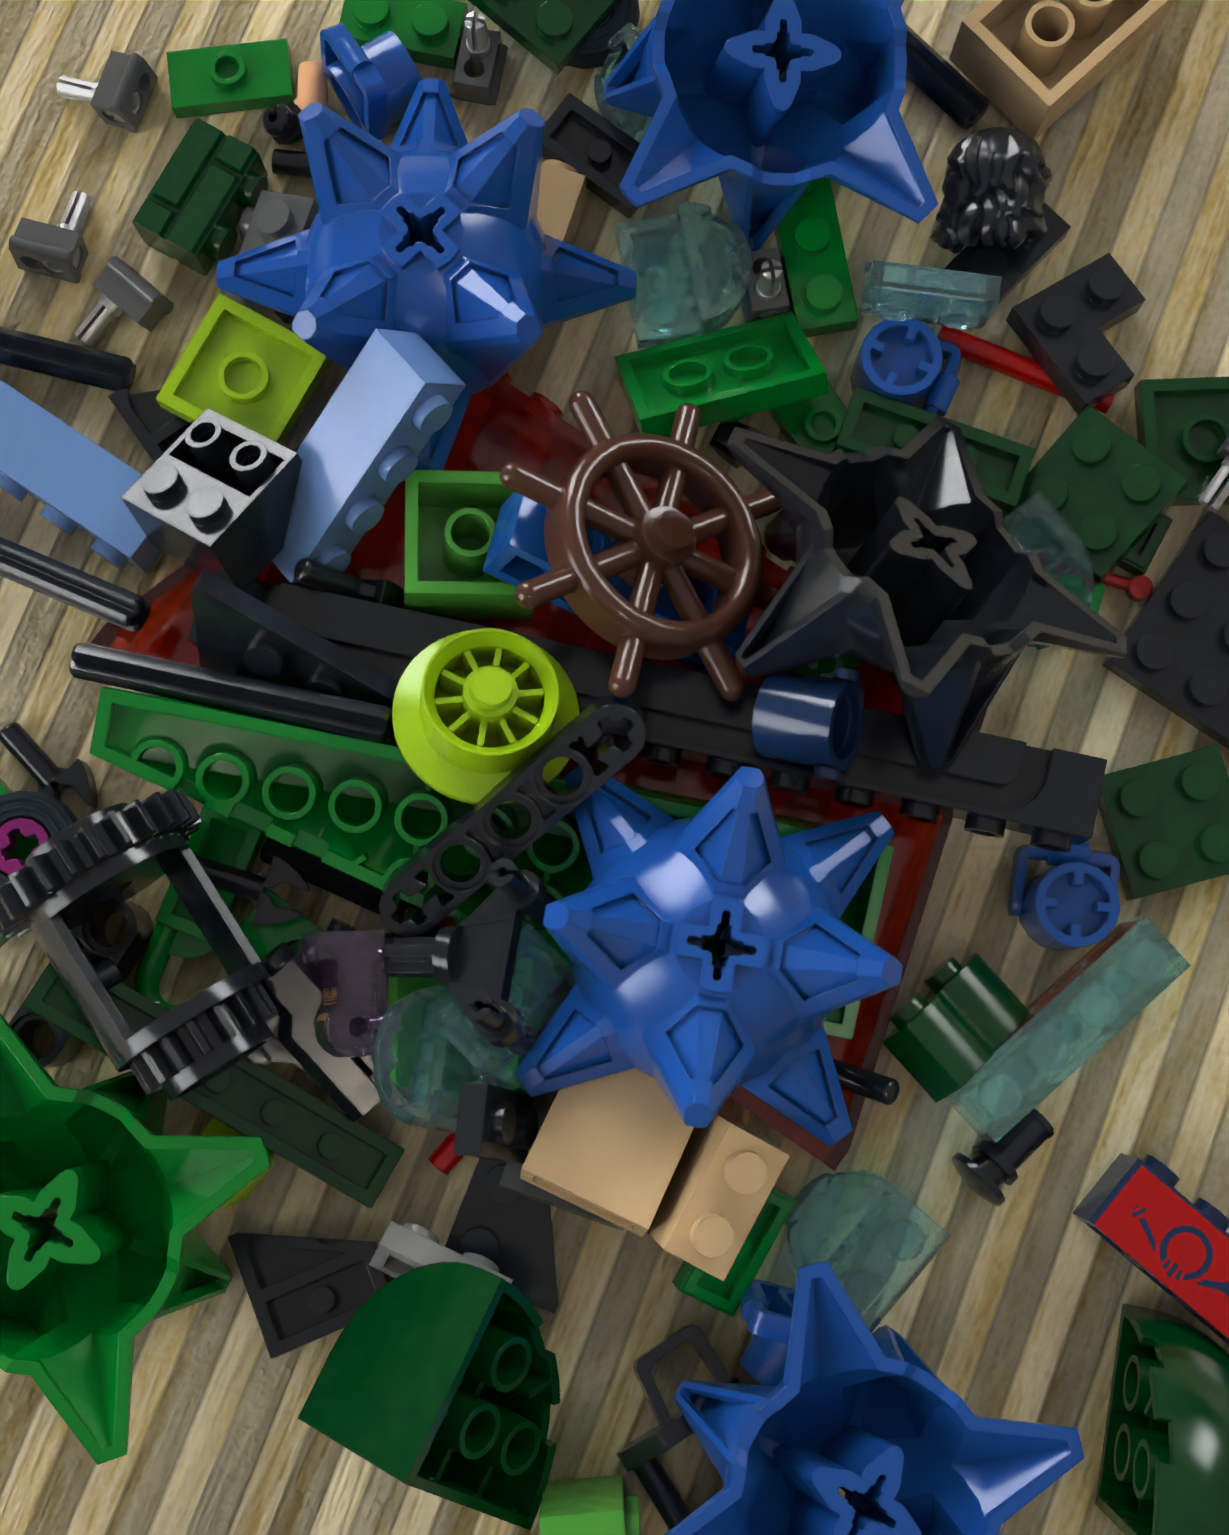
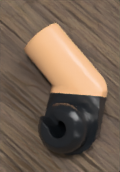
[263,61,328,145]

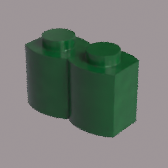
[882,952,1030,1103]

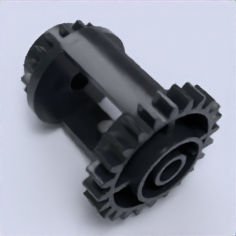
[0,788,279,1101]

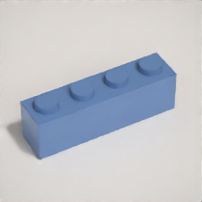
[272,328,466,583]
[0,380,163,573]

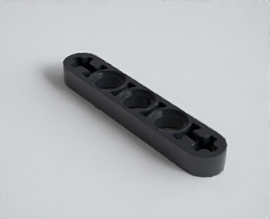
[379,695,646,937]

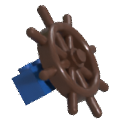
[483,390,783,701]

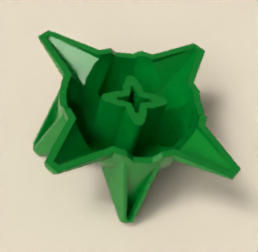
[0,1014,271,1465]

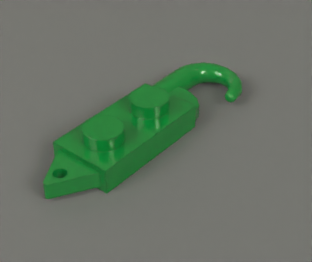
[134,805,265,1011]

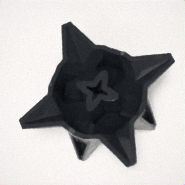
[727,416,1127,769]

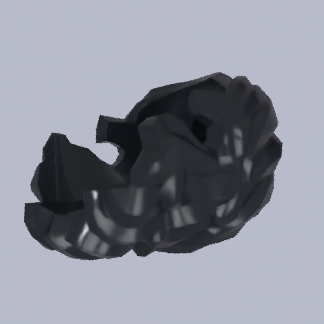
[930,127,1052,254]

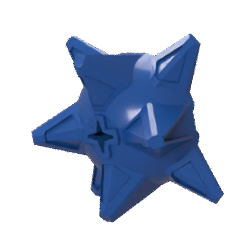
[604,0,939,251]
[216,78,637,470]
[514,766,903,1147]
[665,1261,1084,1535]

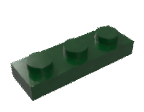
[832,386,1035,513]

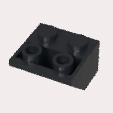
[121,408,302,591]

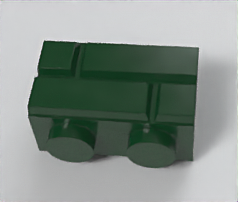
[132,118,268,276]

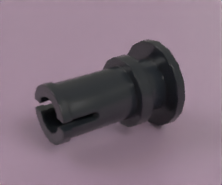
[952,1103,1054,1206]

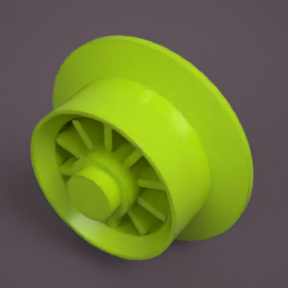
[392,628,580,805]

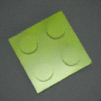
[156,292,333,445]

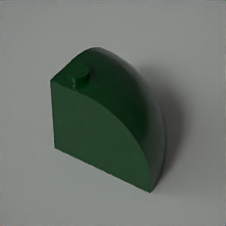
[298,1262,560,1530]
[1095,1303,1229,1535]

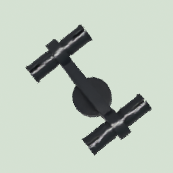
[381,858,554,1055]

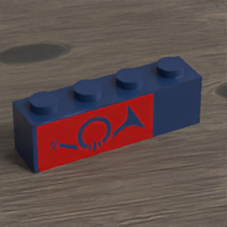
[1073,1153,1229,1346]

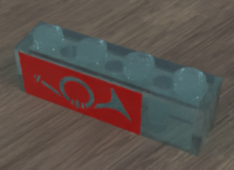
[946,916,1191,1143]

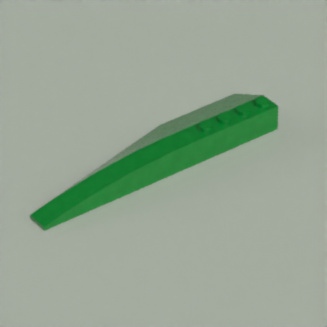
[89,687,895,1040]

